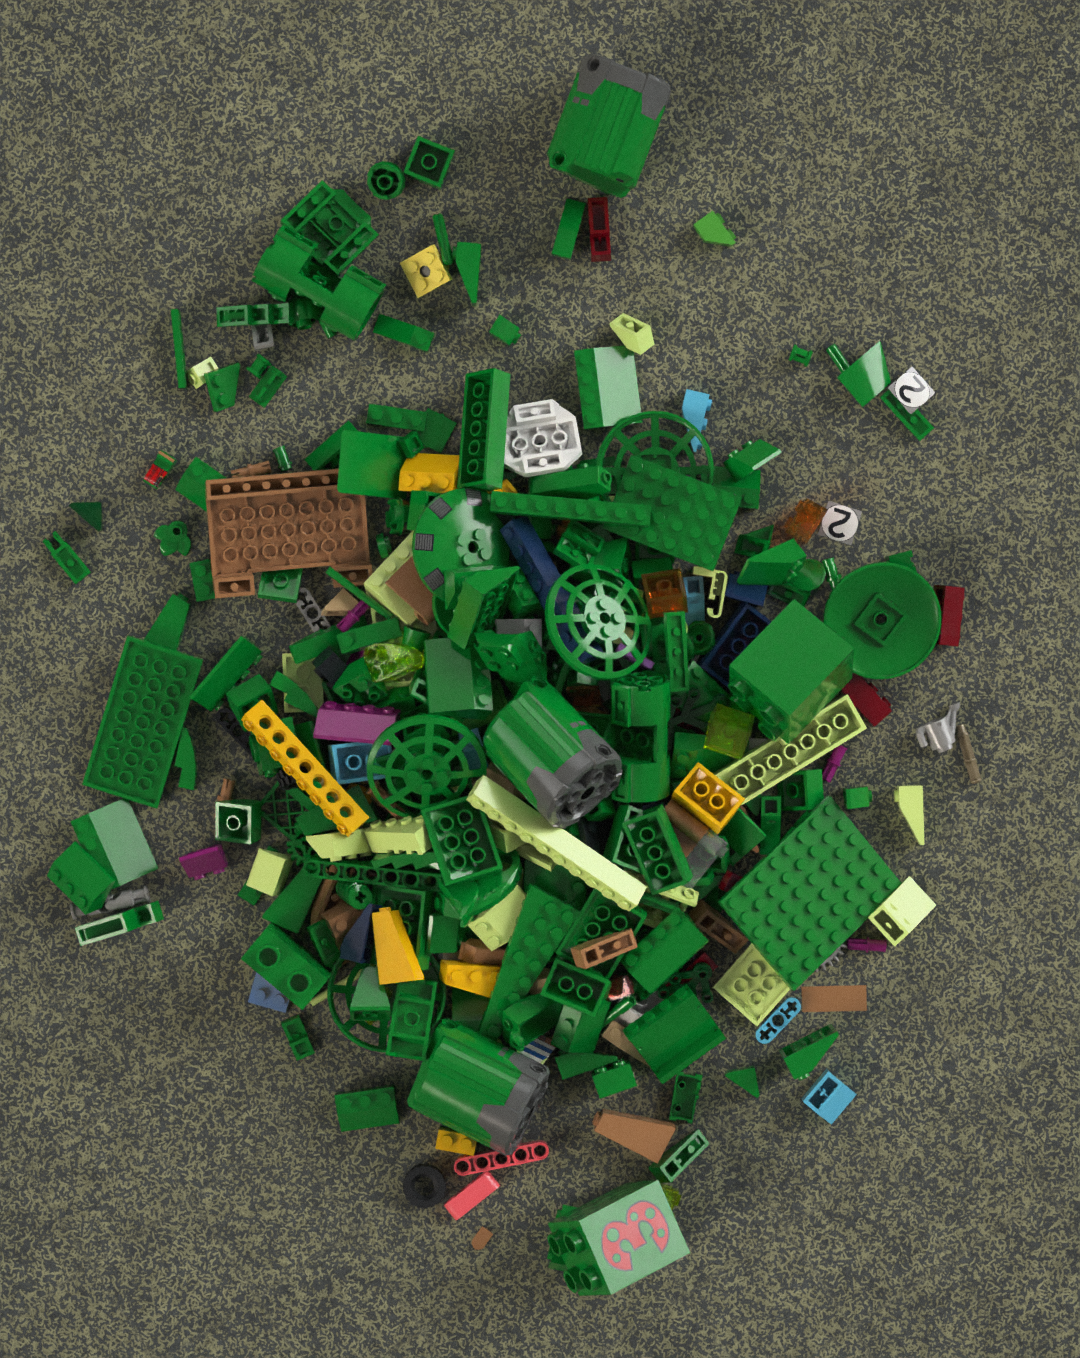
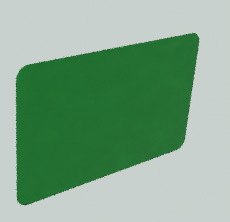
[337,430,407,499]

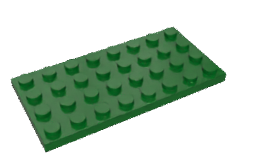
[82,635,204,809]

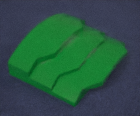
[280,180,379,278]

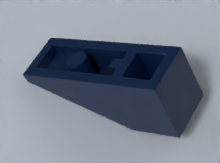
[340,904,382,964]

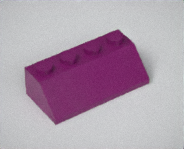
[313,701,401,746]

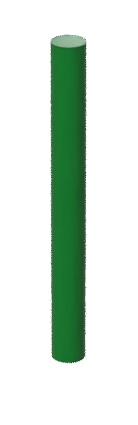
[325,567,393,620]

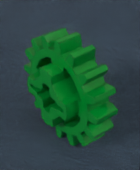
[287,828,325,868]

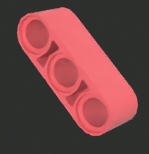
[444,1171,500,1221]

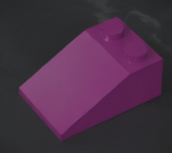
[179,843,228,880]

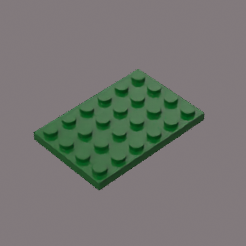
[602,455,742,572]

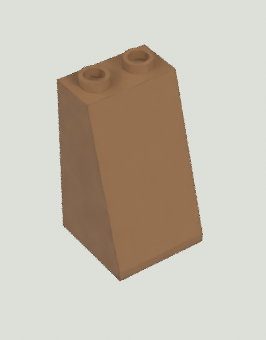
[592,1109,676,1164]

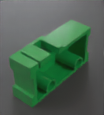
[669,1071,703,1124]

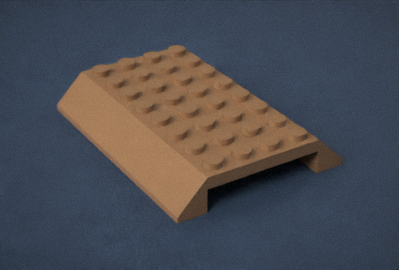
[206,469,372,599]

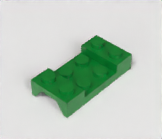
[386,980,438,1061]

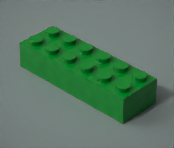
[457,368,511,492]

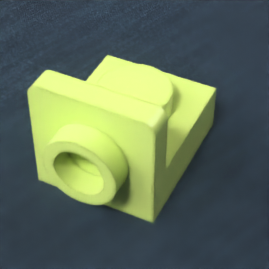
[186,357,218,389]

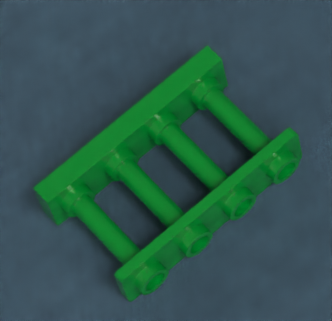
[649,609,689,693]

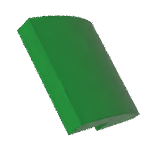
[553,521,605,574]

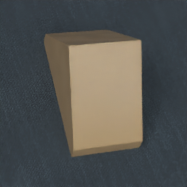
[321,588,359,616]

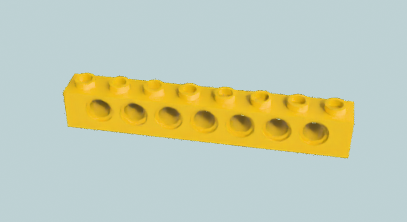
[241,700,369,837]

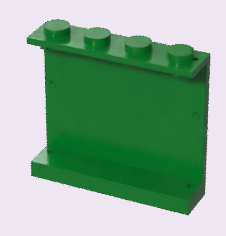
[623,984,727,1084]

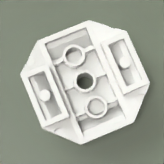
[504,399,582,477]

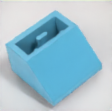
[801,1069,857,1124]

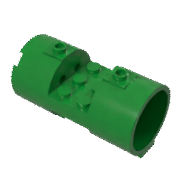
[251,225,386,341]
[611,670,671,803]

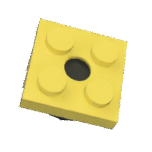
[400,244,453,298]

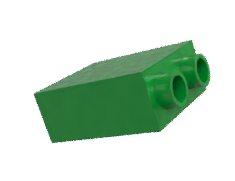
[241,922,331,1010]

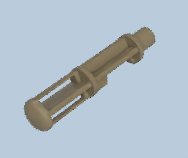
[956,724,982,784]

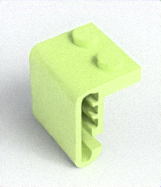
[691,566,728,618]

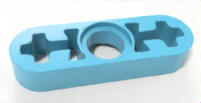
[755,997,801,1044]

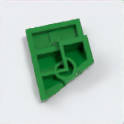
[837,341,891,408]

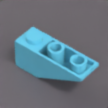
[681,389,712,453]
[681,576,705,626]

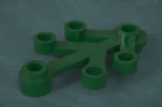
[668,687,728,735]
[657,962,713,1003]

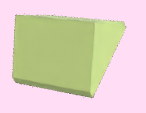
[246,848,294,896]

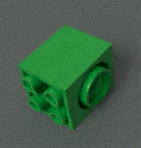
[249,717,296,778]

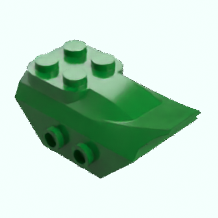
[475,629,547,697]

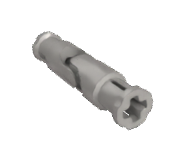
[70,885,151,920]

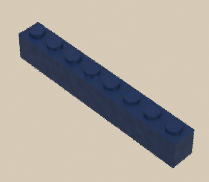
[500,516,603,664]

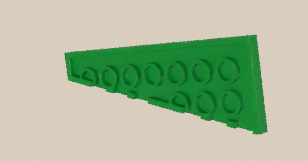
[478,883,580,1041]

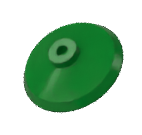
[792,559,826,591]

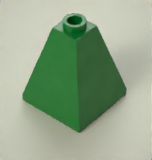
[350,964,390,1021]

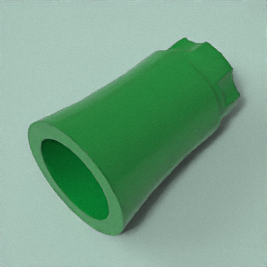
[397,626,431,670]

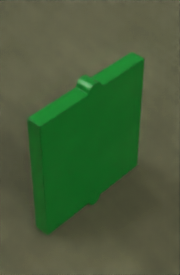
[417,408,457,453]

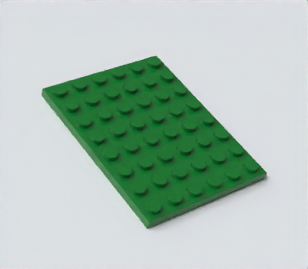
[718,796,902,991]

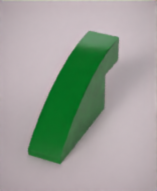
[74,900,164,946]

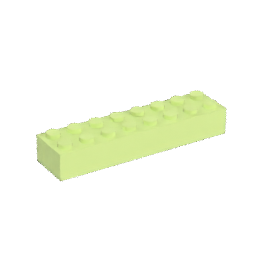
[713,694,867,805]

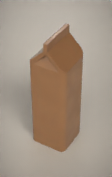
[458,938,509,965]

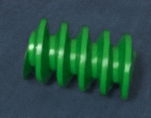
[336,881,373,910]

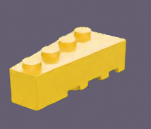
[439,959,501,998]

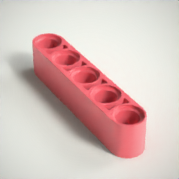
[454,1140,549,1176]

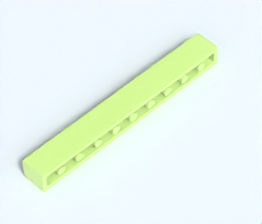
[466,775,647,911]

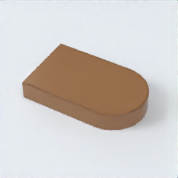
[472,1226,493,1250]

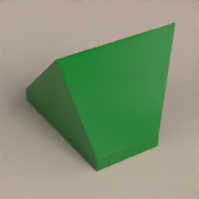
[734,524,774,557]

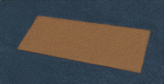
[801,985,867,1012]

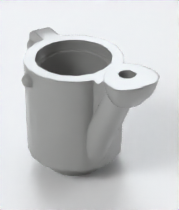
[916,702,960,753]

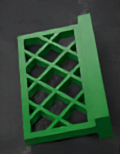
[261,781,338,855]

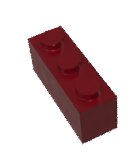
[933,585,965,647]
[841,673,892,727]

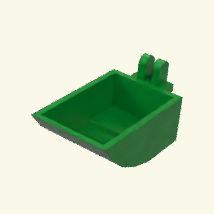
[502,994,564,1051]

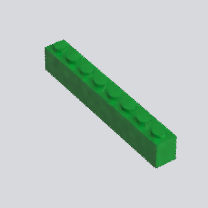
[489,491,651,528]

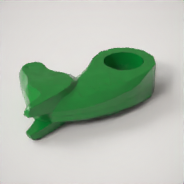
[438,848,522,928]

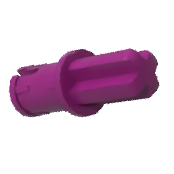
[336,600,370,632]
[822,745,847,783]
[847,937,887,953]

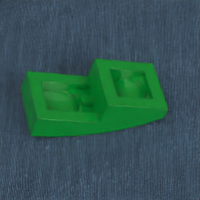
[281,1014,315,1061]

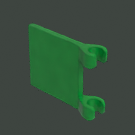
[709,808,767,866]

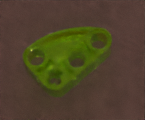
[363,643,425,682]

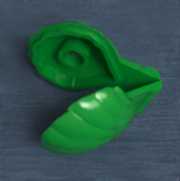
[686,620,715,663]

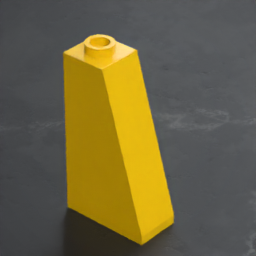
[372,907,424,985]

